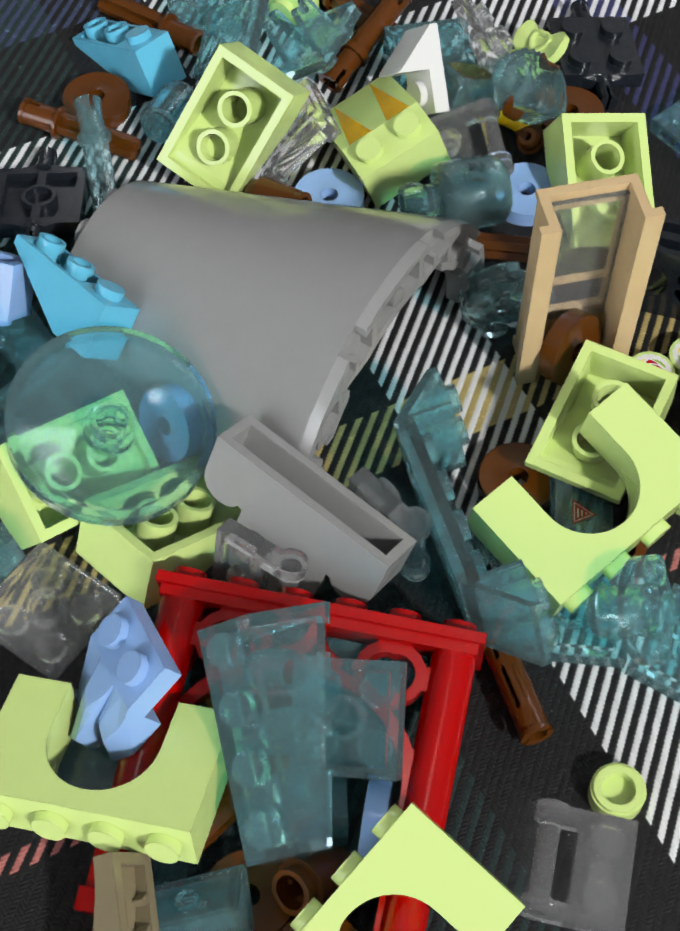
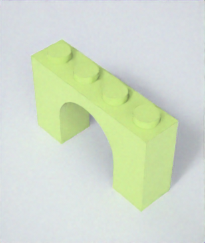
[466,382,680,618]
[0,674,240,865]
[290,802,525,931]

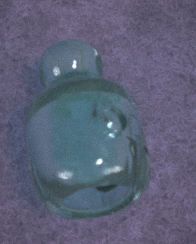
[398,155,513,229]

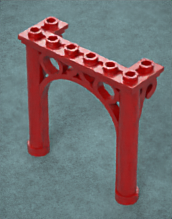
[73,566,487,931]

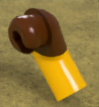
[497,107,544,154]

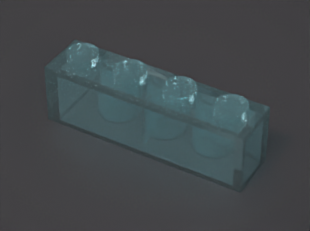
[197,601,332,867]

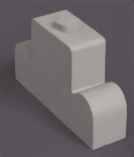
[204,414,417,603]

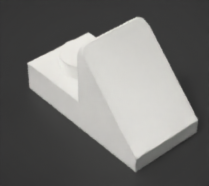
[379,23,450,115]

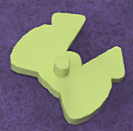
[508,19,569,77]

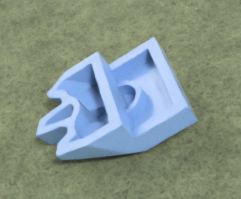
[70,596,182,762]

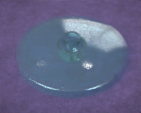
[4,326,217,526]

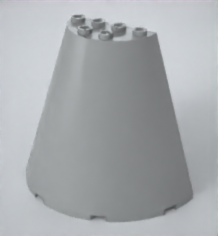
[71,180,485,470]

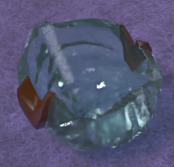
[491,47,567,125]

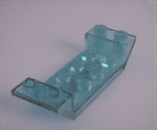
[393,367,557,667]

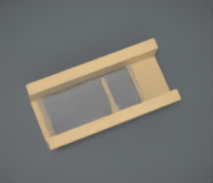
[512,173,666,385]

